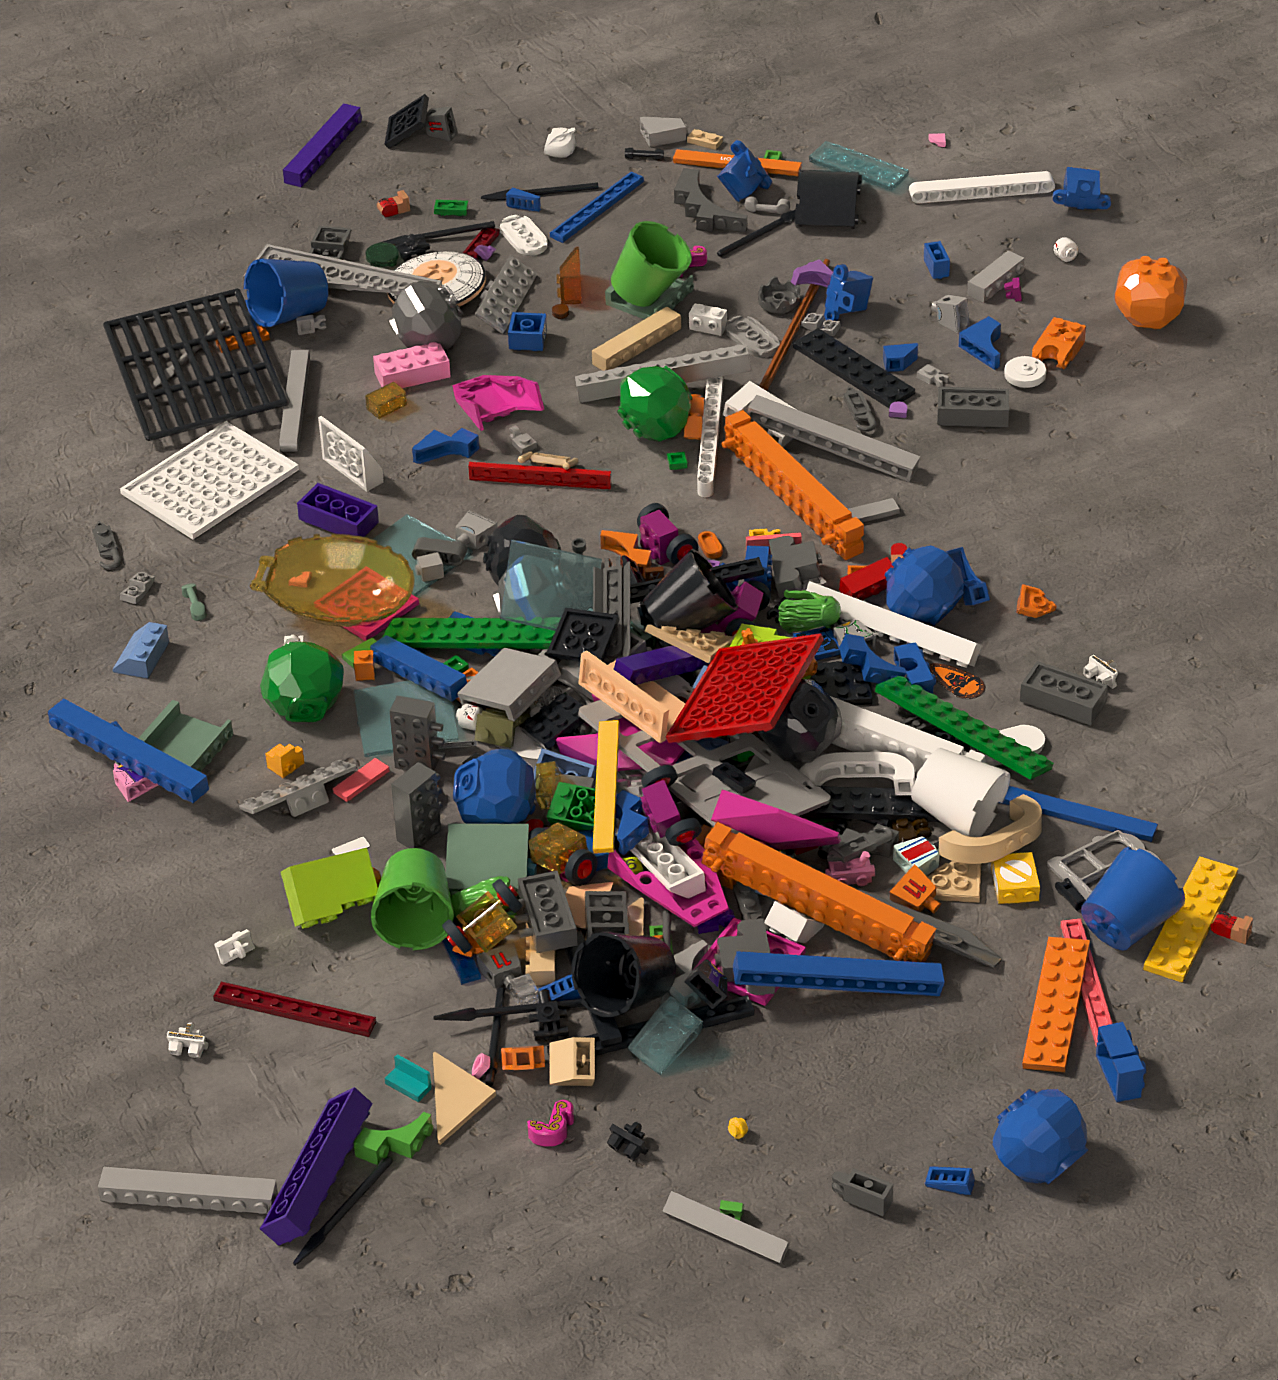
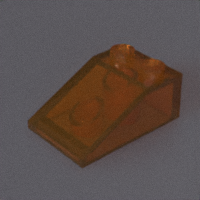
[556,247,581,304]

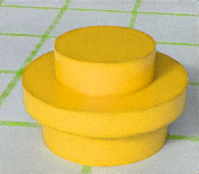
[728,1117,748,1139]

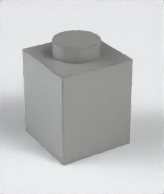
[415,552,444,582]

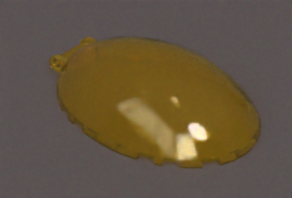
[250,534,415,627]

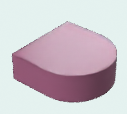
[472,1053,490,1080]

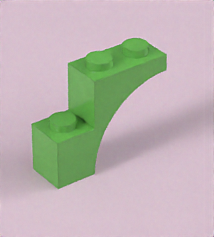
[353,1112,433,1165]

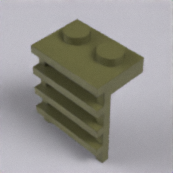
[475,707,530,748]

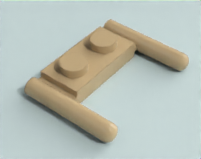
[518,452,579,469]

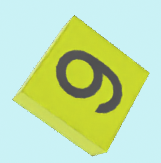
[622,856,643,875]

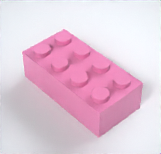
[373,342,450,393]

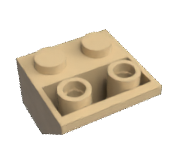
[549,1037,595,1086]

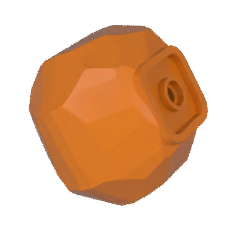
[1115,256,1188,329]

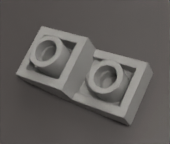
[801,313,841,336]
[120,572,155,604]

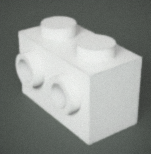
[689,303,727,336]

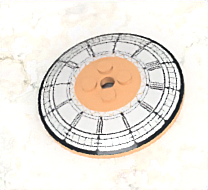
[387,251,486,307]

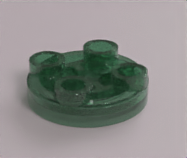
[365,242,399,267]

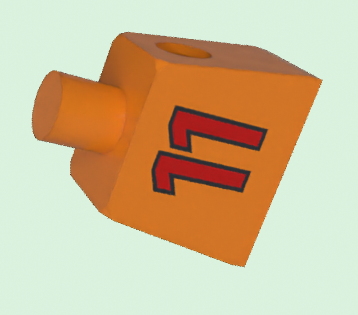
[890,864,941,913]

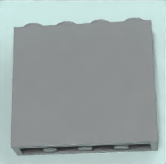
[457,648,561,721]

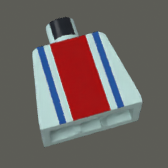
[893,837,939,876]

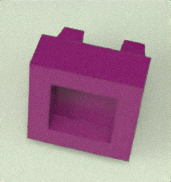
[1004,277,1022,302]

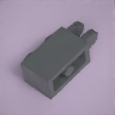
[832,1168,894,1216]

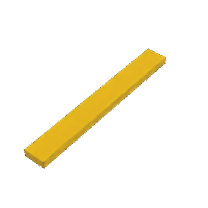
[593,720,620,854]

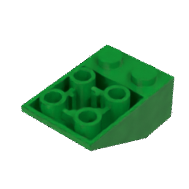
[546,782,596,831]

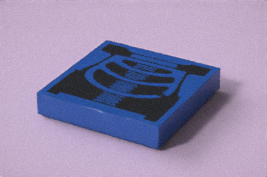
[793,627,841,660]

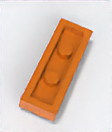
[216,326,270,353]

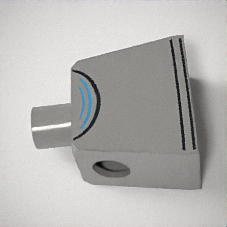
[931,295,970,334]
[455,510,497,549]

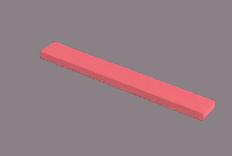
[1060,919,1113,1047]

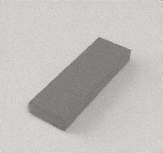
[848,498,900,523]

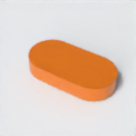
[698,531,723,559]

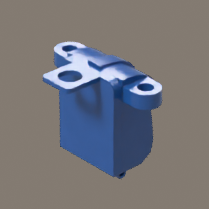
[717,140,772,202]
[1053,167,1111,210]
[824,264,873,321]

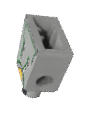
[833,619,876,650]

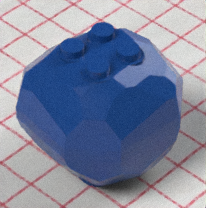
[884,545,965,627]
[453,749,536,824]
[992,1089,1089,1184]

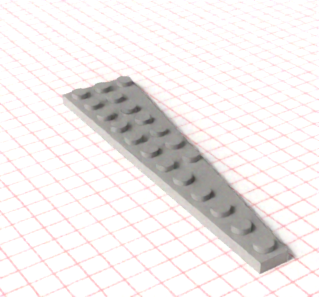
[243,244,442,294]

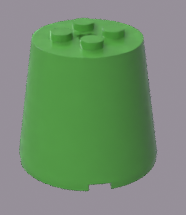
[611,221,692,307]
[371,848,454,950]

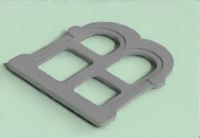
[1047,830,1161,900]

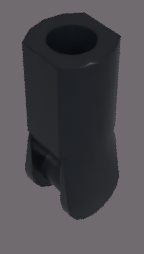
[1055,878,1086,911]

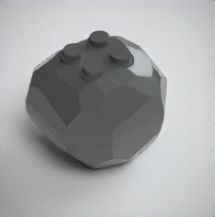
[388,281,464,351]

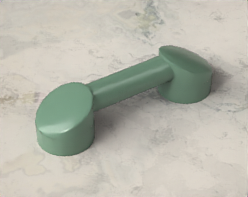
[181,583,206,621]

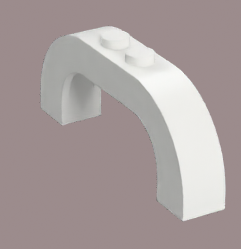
[799,752,916,795]

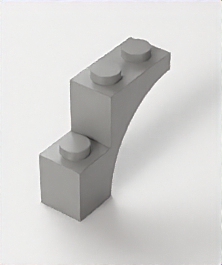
[669,939,708,1011]

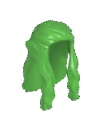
[778,590,841,633]
[451,876,517,924]

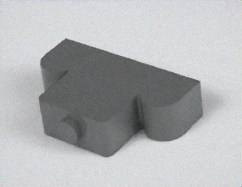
[769,536,822,598]
[715,918,775,995]

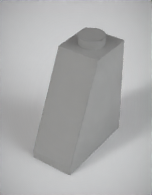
[640,117,688,147]

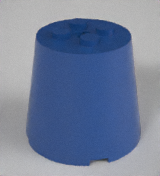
[244,259,328,327]
[1081,847,1185,950]

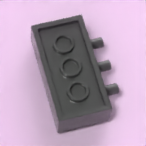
[937,387,1009,428]
[1020,661,1108,725]
[389,695,446,771]
[391,762,443,849]
[514,871,577,953]

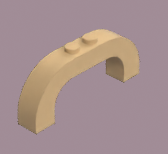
[939,794,1042,864]

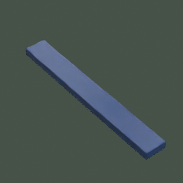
[550,172,644,243]
[999,786,1158,842]

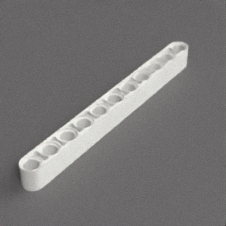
[697,376,724,498]

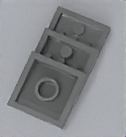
[309,226,351,260]
[584,891,629,940]

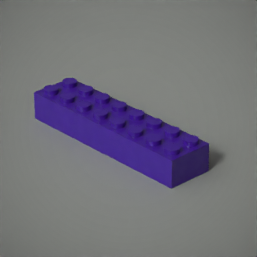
[260,1087,373,1246]

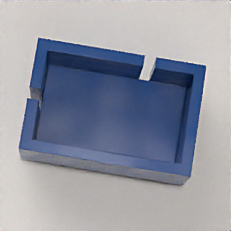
[1096,1022,1146,1102]

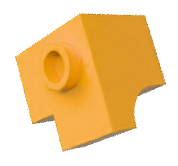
[265,744,304,778]

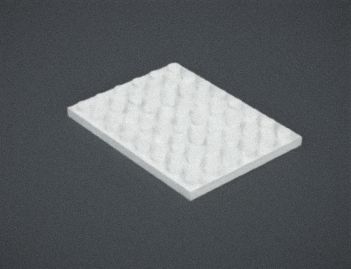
[120,421,299,539]

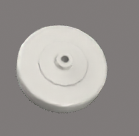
[1004,356,1047,388]

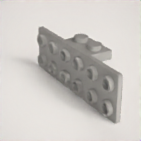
[475,255,537,334]
[239,760,357,817]

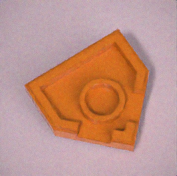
[1016,584,1057,618]

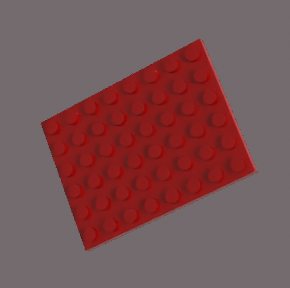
[666,633,824,743]

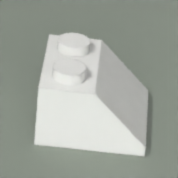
[764,901,825,943]

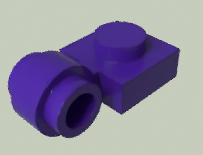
[697,908,735,934]

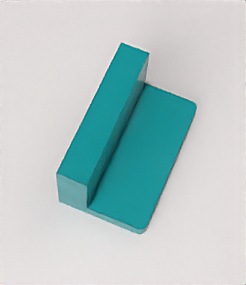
[385,1054,432,1102]

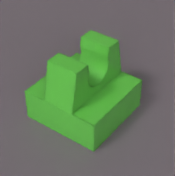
[720,1200,745,1221]

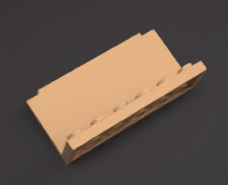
[579,651,685,743]

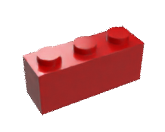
[839,557,894,601]

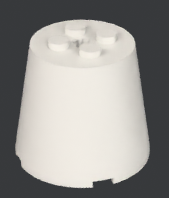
[911,748,1010,837]

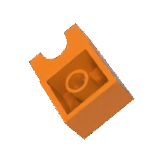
[1032,317,1086,369]

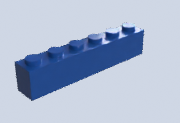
[370,635,467,701]

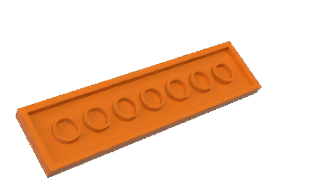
[1022,936,1090,1073]

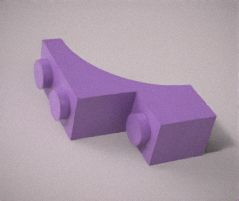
[791,260,834,287]

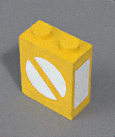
[991,852,1040,904]

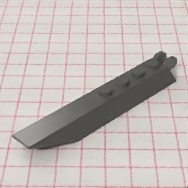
[593,556,630,665]
[859,889,1002,968]

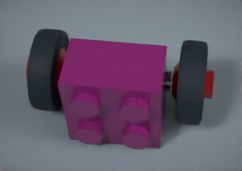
[637,503,699,565]
[717,580,771,636]
[640,765,702,846]

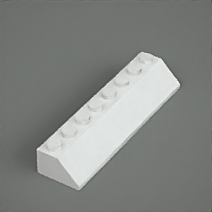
[615,811,706,899]

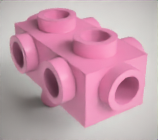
[825,851,875,886]

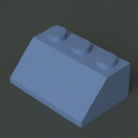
[113,622,169,679]
[533,748,597,793]

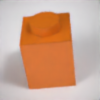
[354,650,375,681]

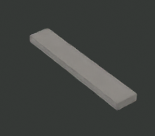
[663,1191,790,1264]

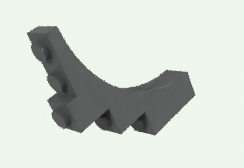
[674,168,748,232]

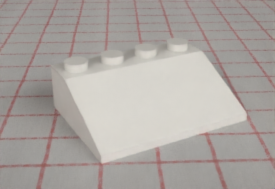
[318,416,384,492]

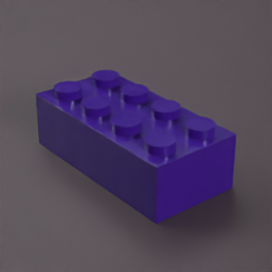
[297,483,379,543]

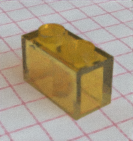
[365,382,407,419]
[536,761,561,810]

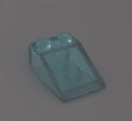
[628,996,703,1075]

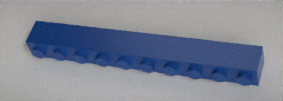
[48,698,209,803]
[733,951,945,996]

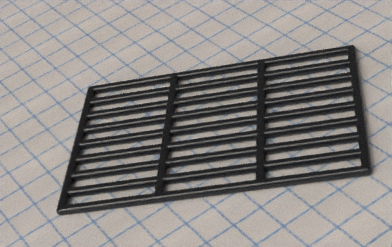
[103,288,288,441]

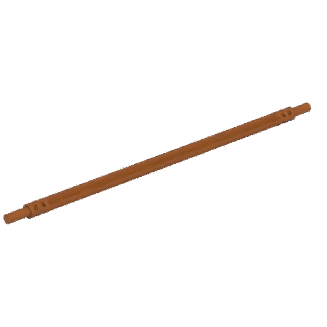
[759,259,830,391]

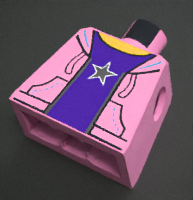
[113,762,158,802]

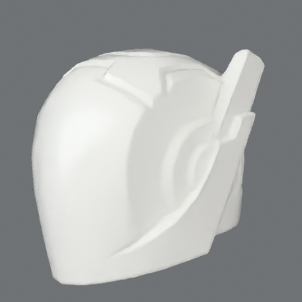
[544,128,577,158]

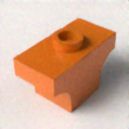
[501,1045,545,1070]

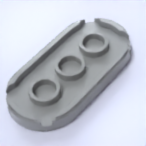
[725,316,780,358]

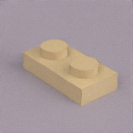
[687,129,723,150]

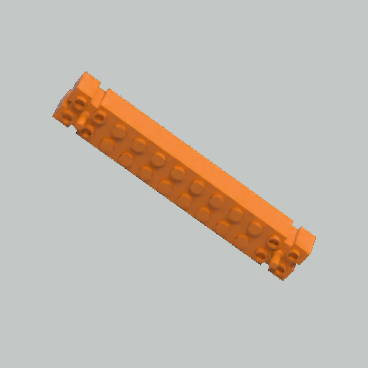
[721,410,864,560]
[701,822,937,963]

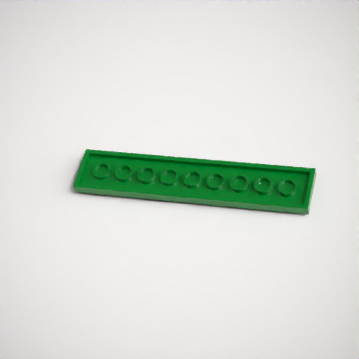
[383,618,561,649]
[875,676,1054,780]

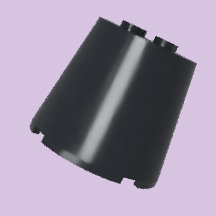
[643,549,738,631]
[572,932,676,1017]

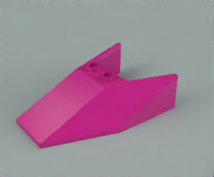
[452,375,545,431]
[556,694,685,771]
[711,789,841,850]
[608,838,729,927]

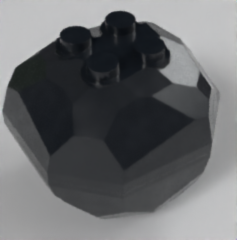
[483,515,561,585]
[758,679,842,763]

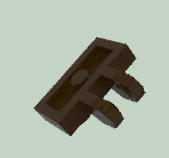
[890,818,932,843]

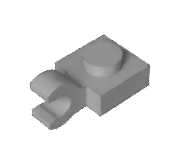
[509,425,537,454]

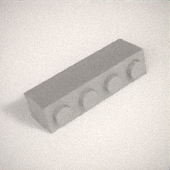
[967,251,1025,303]

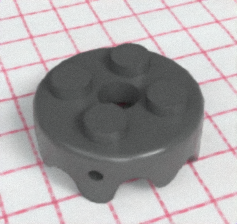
[758,276,800,314]

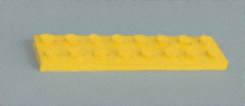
[1143,856,1238,983]

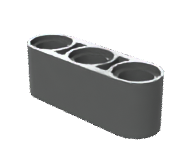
[412,537,468,566]

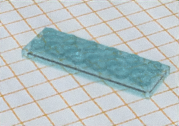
[809,141,909,191]

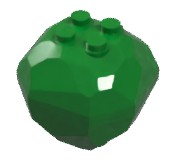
[617,366,692,442]
[260,642,344,722]

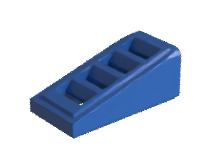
[506,187,541,212]
[535,974,581,1001]
[925,1167,975,1195]

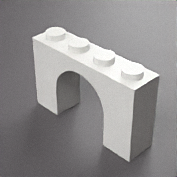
[723,381,797,447]

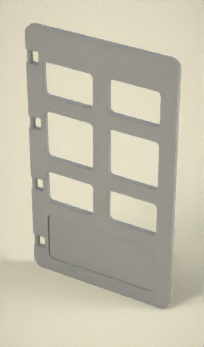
[578,675,830,837]

